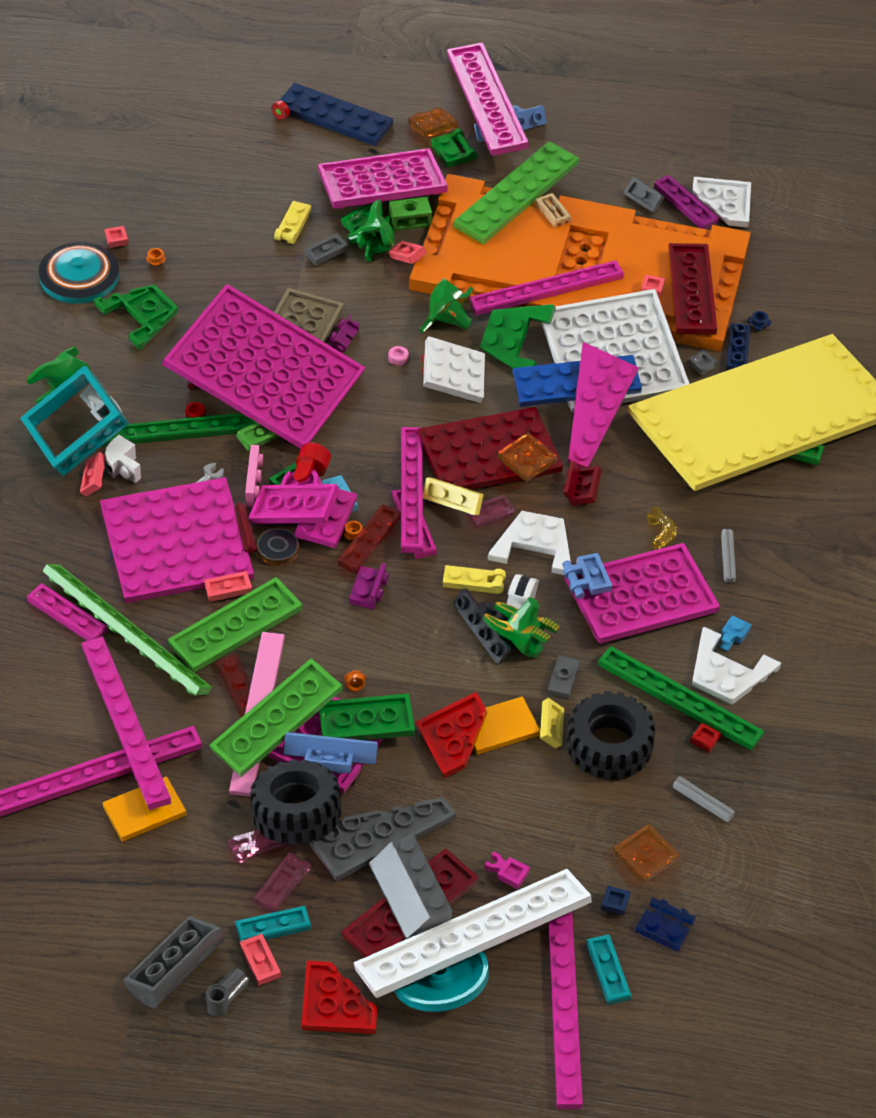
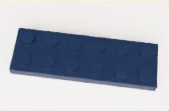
[280,83,393,146]

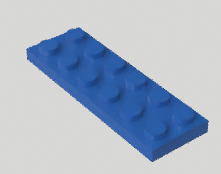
[512,355,642,407]

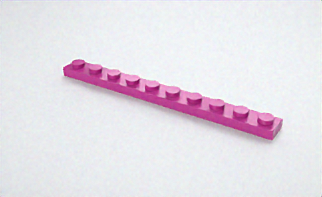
[82,637,171,810]
[0,726,202,817]
[548,911,583,1109]

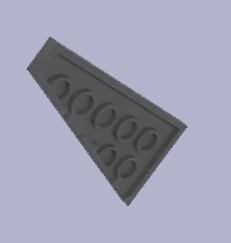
[309,797,456,882]

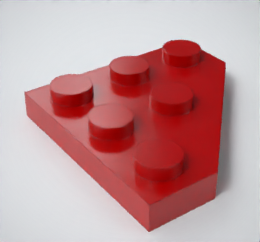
[415,692,487,778]
[301,961,377,1034]

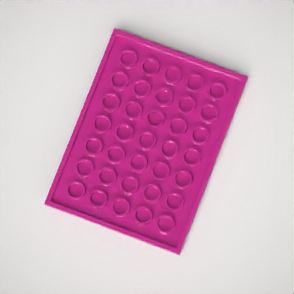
[162,284,365,449]

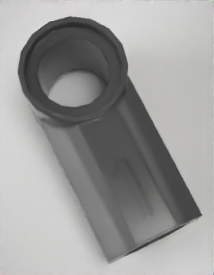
[206,968,249,1017]

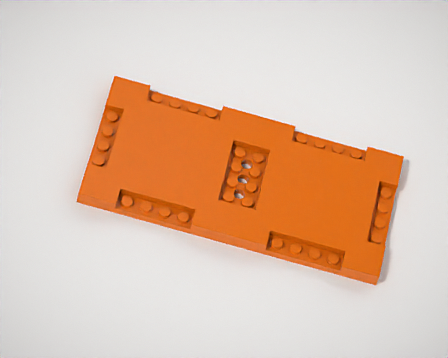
[409,174,751,352]

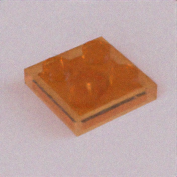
[408,107,458,138]
[497,433,558,482]
[613,823,680,884]

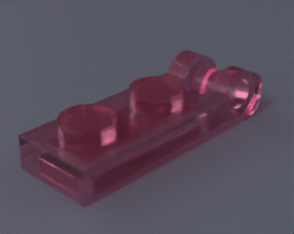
[227,830,289,863]
[254,853,311,913]

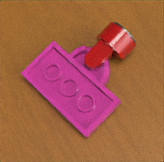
[249,442,340,524]

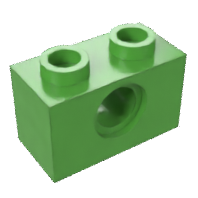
[389,197,432,231]

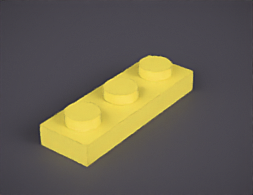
[423,477,484,515]

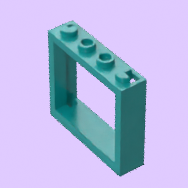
[20,366,129,477]

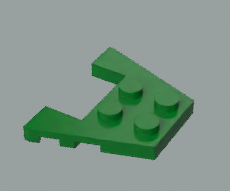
[94,284,178,350]
[480,304,556,369]

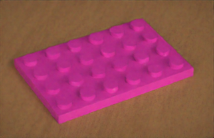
[318,148,448,209]
[564,543,720,644]

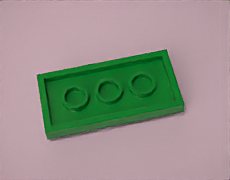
[319,693,415,740]

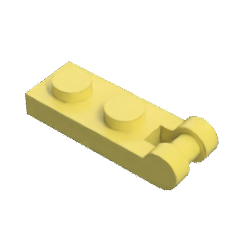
[274,201,311,244]
[443,565,506,594]

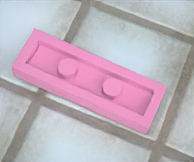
[245,445,263,507]

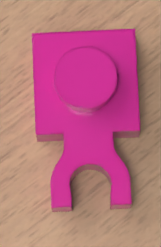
[484,852,530,890]

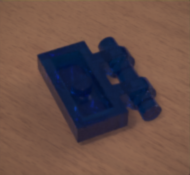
[635,897,696,952]

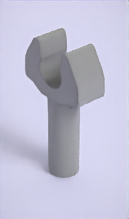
[196,463,224,483]

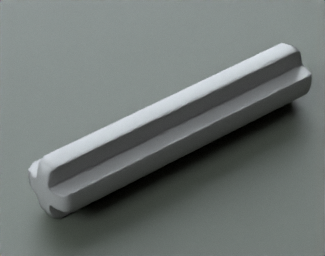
[721,529,736,583]
[673,777,735,822]

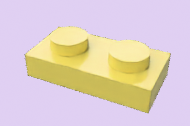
[540,698,564,749]

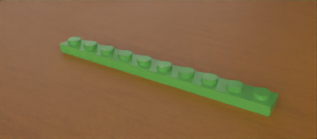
[43,564,212,696]

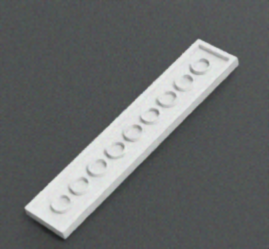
[354,869,592,998]

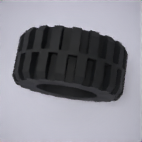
[566,691,656,780]
[250,759,342,845]

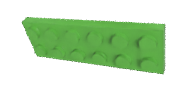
[168,577,303,673]
[209,658,343,777]

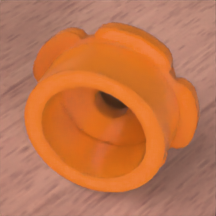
[146,248,166,266]
[343,521,364,541]
[344,670,366,691]

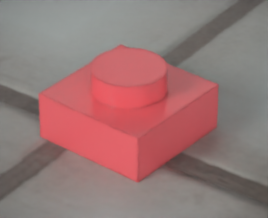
[104,226,128,248]
[641,274,665,298]

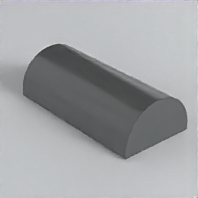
[123,916,224,1008]

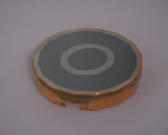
[256,528,299,565]

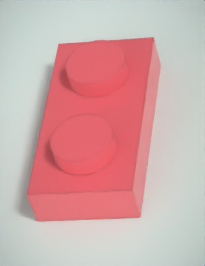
[388,241,427,264]
[80,452,105,497]
[204,571,252,602]
[240,934,281,986]

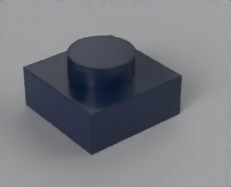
[601,885,631,916]

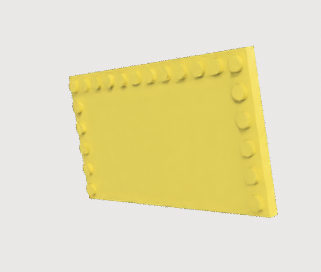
[627,334,876,491]

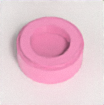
[388,346,409,366]

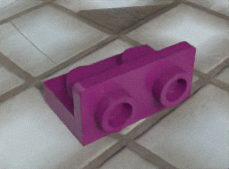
[349,563,389,610]

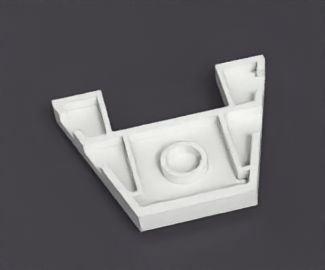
[488,511,571,575]
[692,627,781,705]

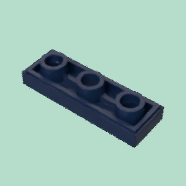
[726,323,750,371]

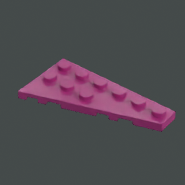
[568,342,639,468]

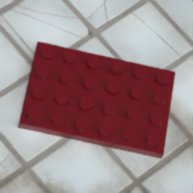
[417,407,563,490]

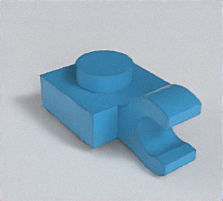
[720,615,752,652]

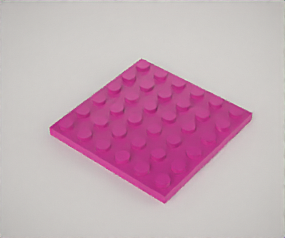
[100,477,254,603]

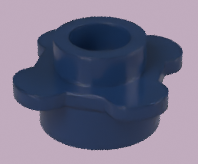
[747,311,771,331]

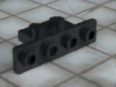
[453,588,511,664]

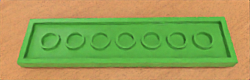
[453,141,580,244]

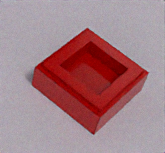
[690,723,722,753]

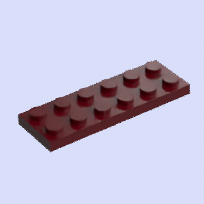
[668,243,717,335]
[342,848,479,958]

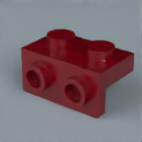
[563,461,602,506]

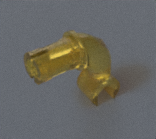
[647,507,676,550]

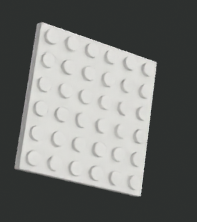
[542,289,689,413]

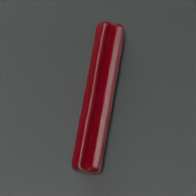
[234,502,257,554]

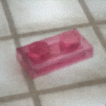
[466,494,515,528]

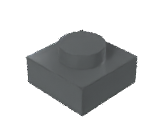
[688,350,717,376]

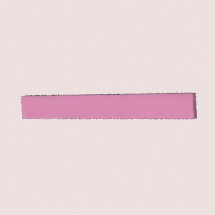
[229,632,285,797]

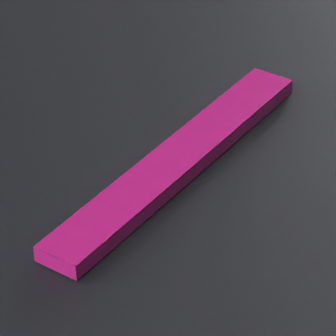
[468,260,624,316]
[401,427,423,553]

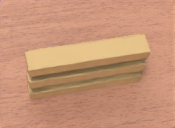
[535,193,572,228]

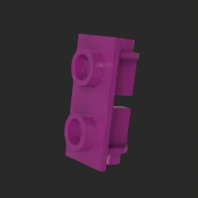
[328,314,359,353]

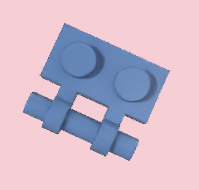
[562,553,612,599]

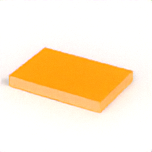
[474,696,540,755]
[102,776,186,842]

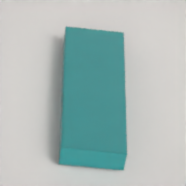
[235,905,311,942]
[586,934,632,1005]

